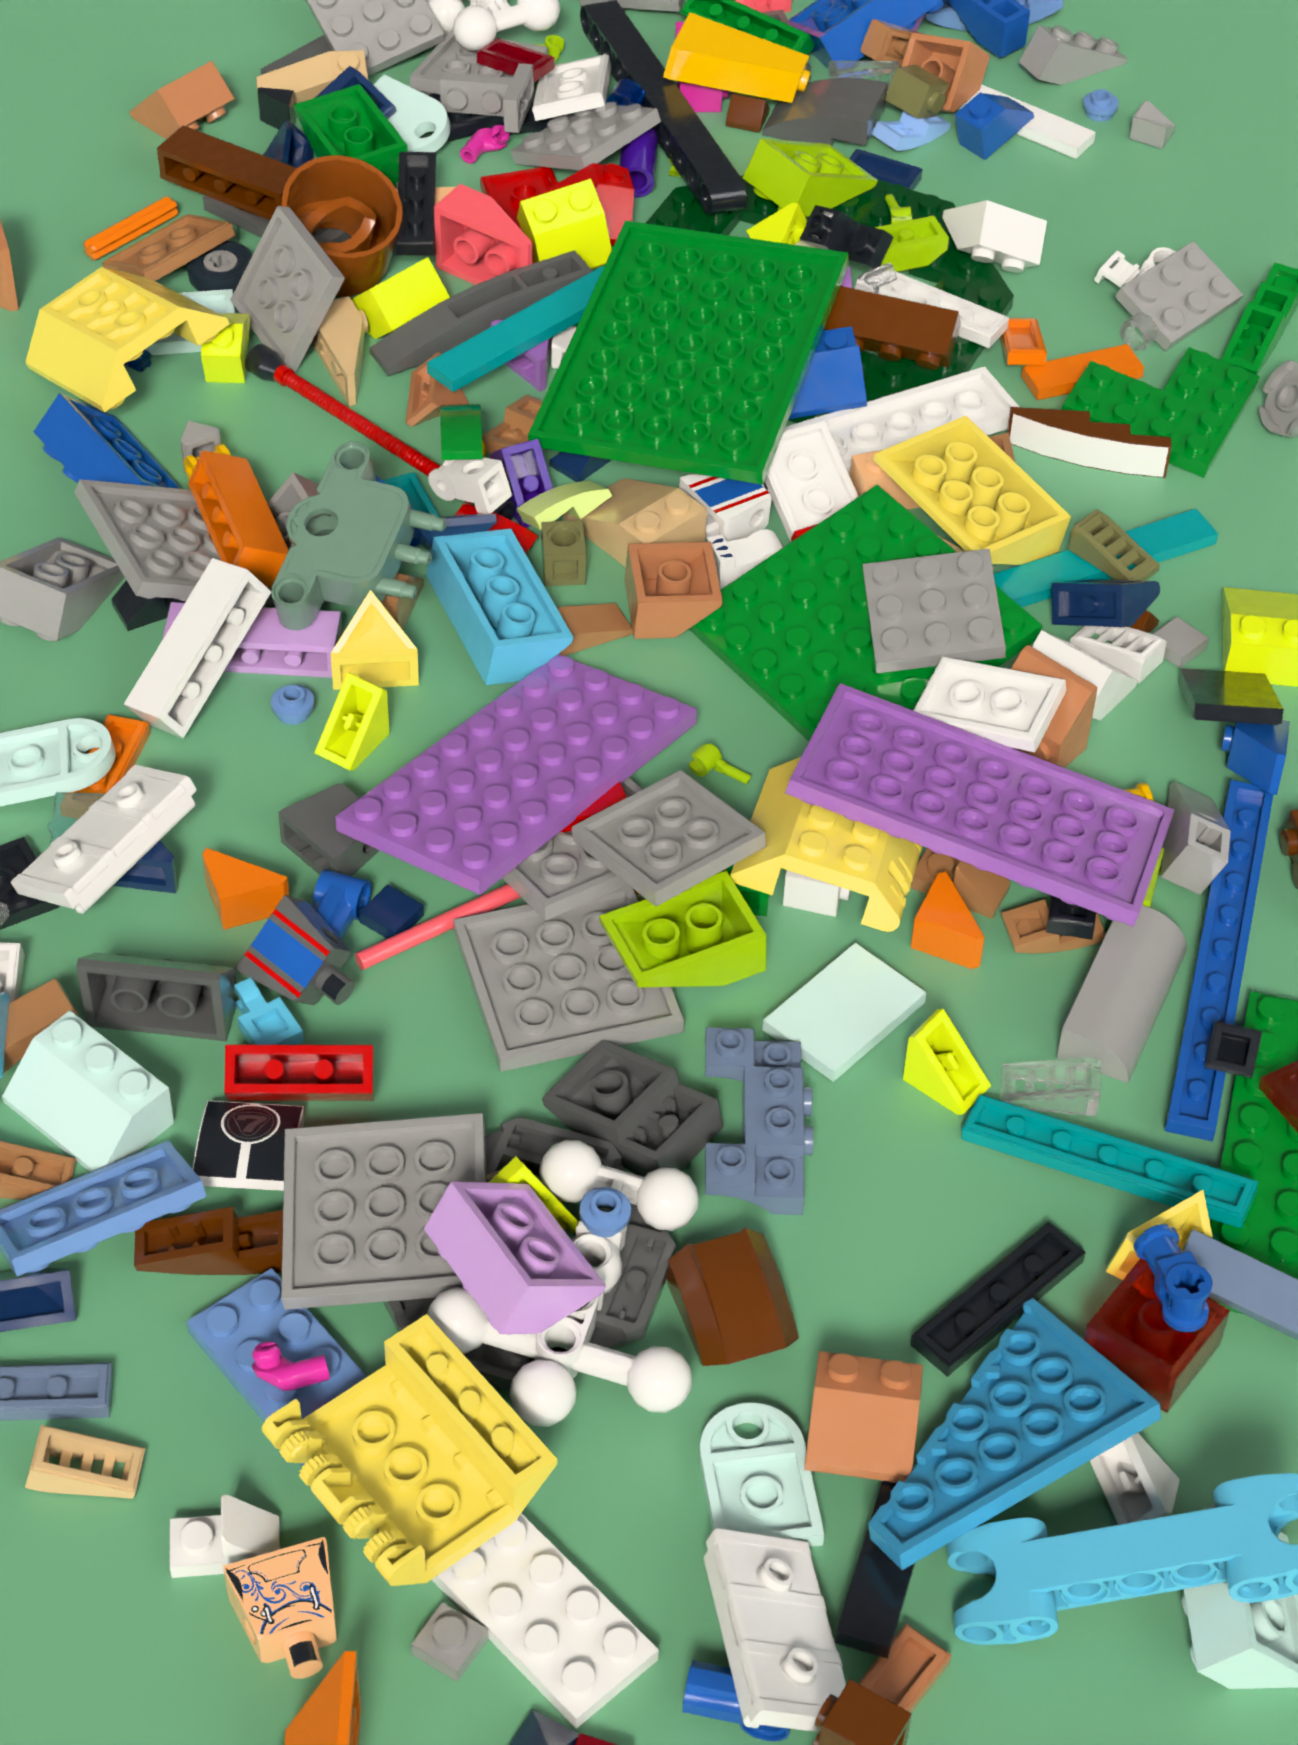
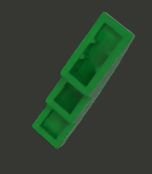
[1221,262,1298,375]

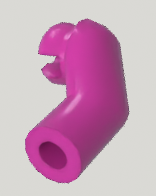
[460,124,510,164]
[252,1342,330,1391]

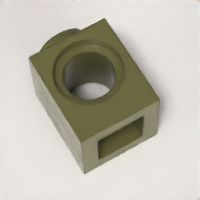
[541,520,586,586]

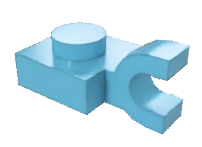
[234,977,304,1045]

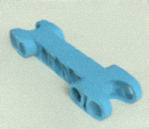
[946,1473,1298,1645]

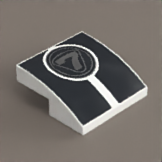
[192,1101,304,1191]

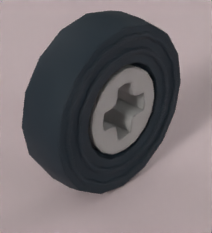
[187,241,252,293]

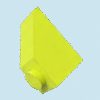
[201,313,251,383]

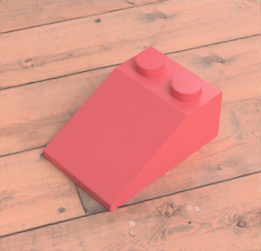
[434,184,532,285]

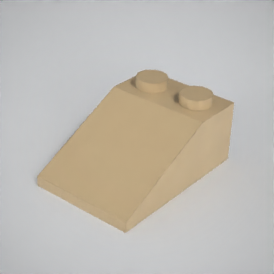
[563,478,707,567]

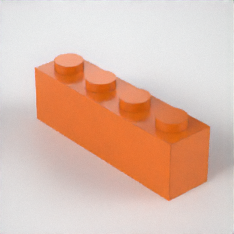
[188,450,289,588]

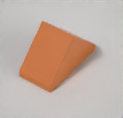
[202,848,289,930]
[911,871,985,969]

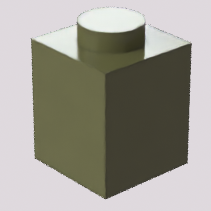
[885,65,949,119]

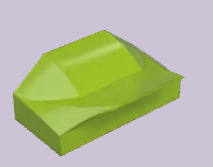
[874,216,949,272]

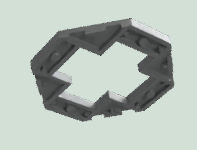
[383,1117,676,1391]

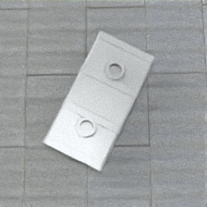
[11,765,197,914]
[703,1528,846,1732]

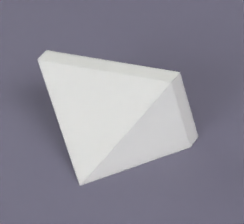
[1090,1433,1180,1525]

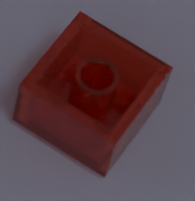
[1083,1259,1230,1413]

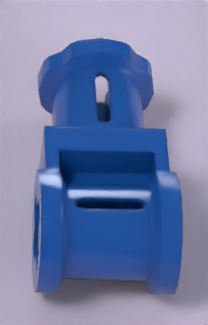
[1134,1224,1213,1332]

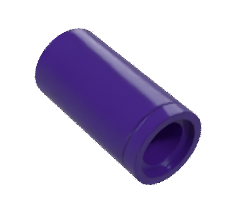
[619,128,658,198]

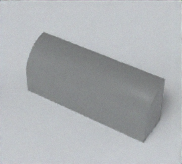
[1056,905,1187,1083]

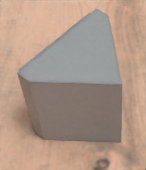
[180,420,221,474]

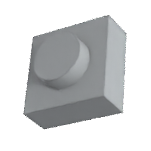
[411,1602,488,1682]

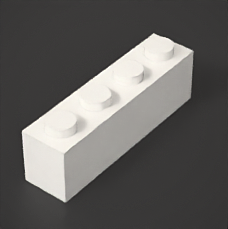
[124,558,271,738]

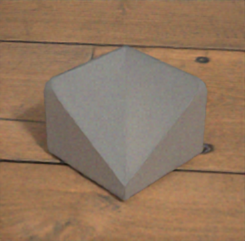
[1129,100,1176,149]

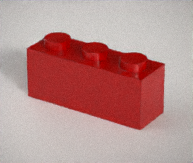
[224,1045,374,1101]

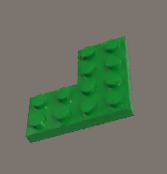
[1061,347,1260,478]

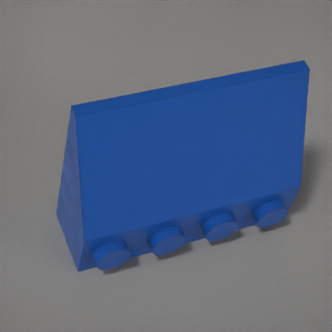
[788,0,944,73]

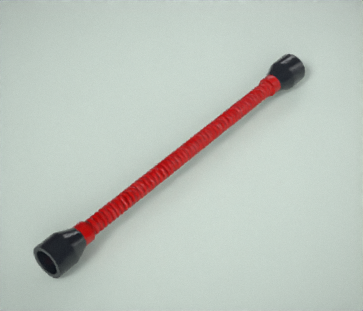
[245,344,516,520]

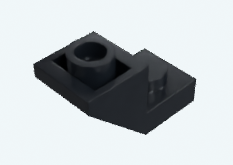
[800,205,894,271]

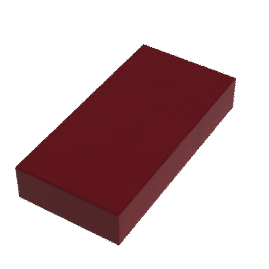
[477,38,555,82]

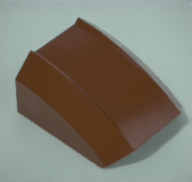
[667,1228,799,1366]

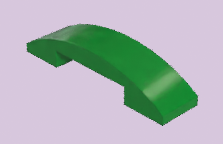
[440,404,483,460]

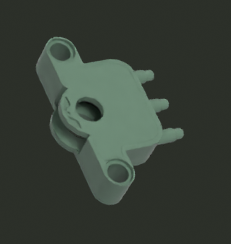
[271,441,446,631]

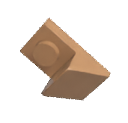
[911,848,1011,919]

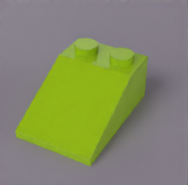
[743,138,878,217]
[599,870,766,988]

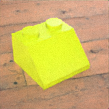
[517,179,612,270]
[351,257,450,339]

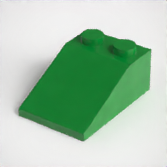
[294,84,408,185]

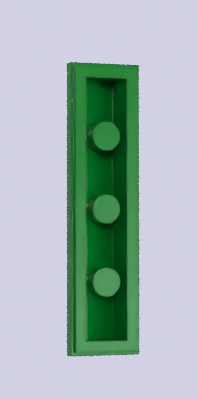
[680,0,815,55]

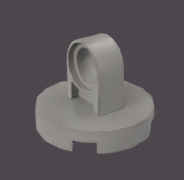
[1259,360,1298,438]

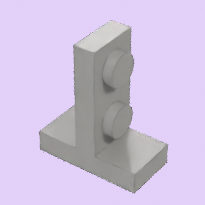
[439,64,535,133]

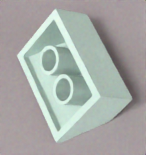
[2,1010,174,1172]
[1182,1504,1298,1689]

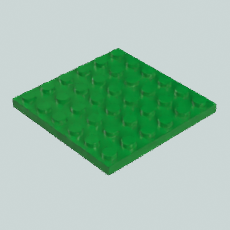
[689,485,1043,741]

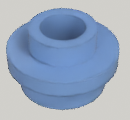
[1083,89,1119,122]
[271,685,314,725]
[579,1187,631,1237]

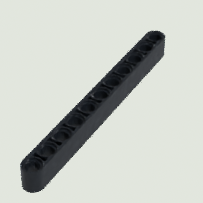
[580,0,747,215]

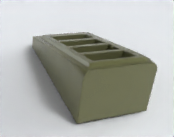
[1069,509,1160,581]

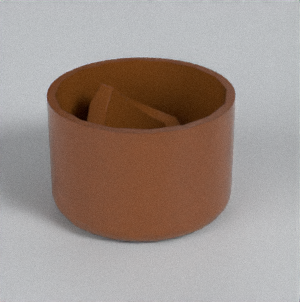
[280,155,402,297]

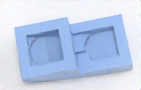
[872,111,951,151]

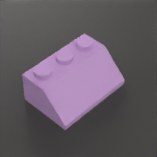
[424,1181,606,1335]

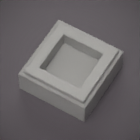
[1153,617,1209,668]

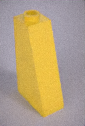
[663,12,811,103]

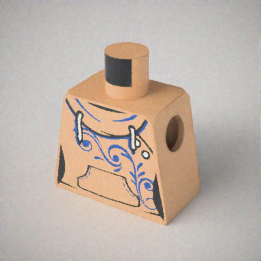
[223,1537,337,1679]

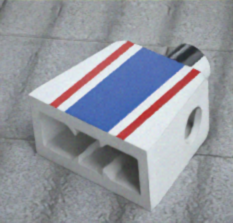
[679,474,773,541]

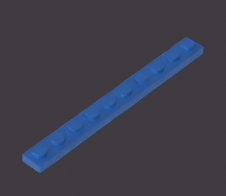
[1165,780,1273,1142]

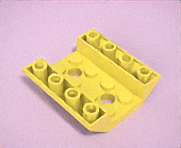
[25,267,229,412]

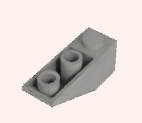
[1019,25,1128,85]
[1160,781,1231,895]

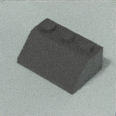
[76,953,238,1042]

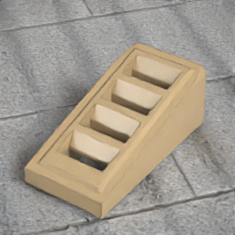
[25,1425,145,1499]

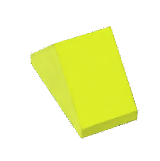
[746,203,807,245]
[314,673,390,771]
[903,1009,991,1115]

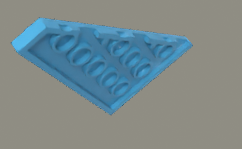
[868,1298,1161,1570]

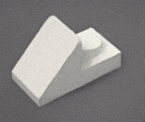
[170,1495,280,1578]

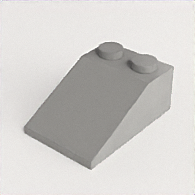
[0,537,125,641]

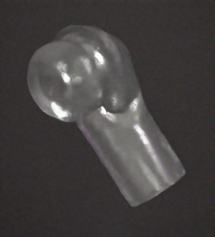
[854,262,897,294]

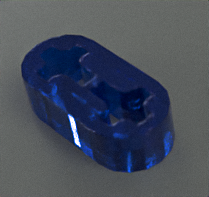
[605,78,647,107]

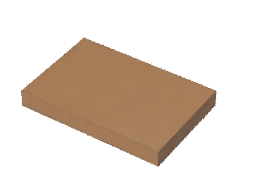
[102,214,235,281]

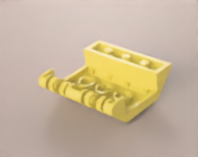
[730,757,922,932]
[261,1314,557,1586]

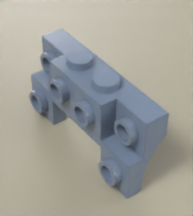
[705,1027,813,1215]

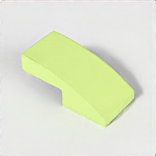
[516,481,612,530]

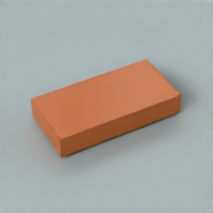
[1000,318,1047,365]

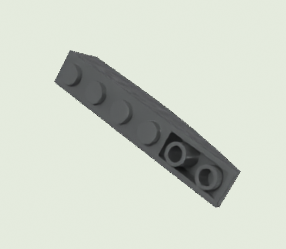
[370,250,592,376]

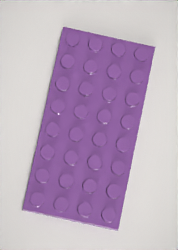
[335,654,697,895]
[785,683,1175,927]

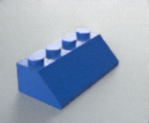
[33,393,183,489]

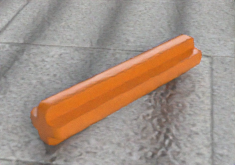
[83,196,178,260]

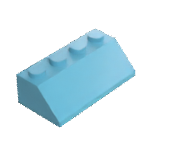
[426,529,573,686]

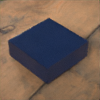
[359,885,424,939]

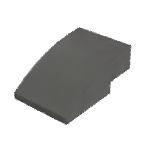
[762,78,888,146]
[542,1040,724,1177]

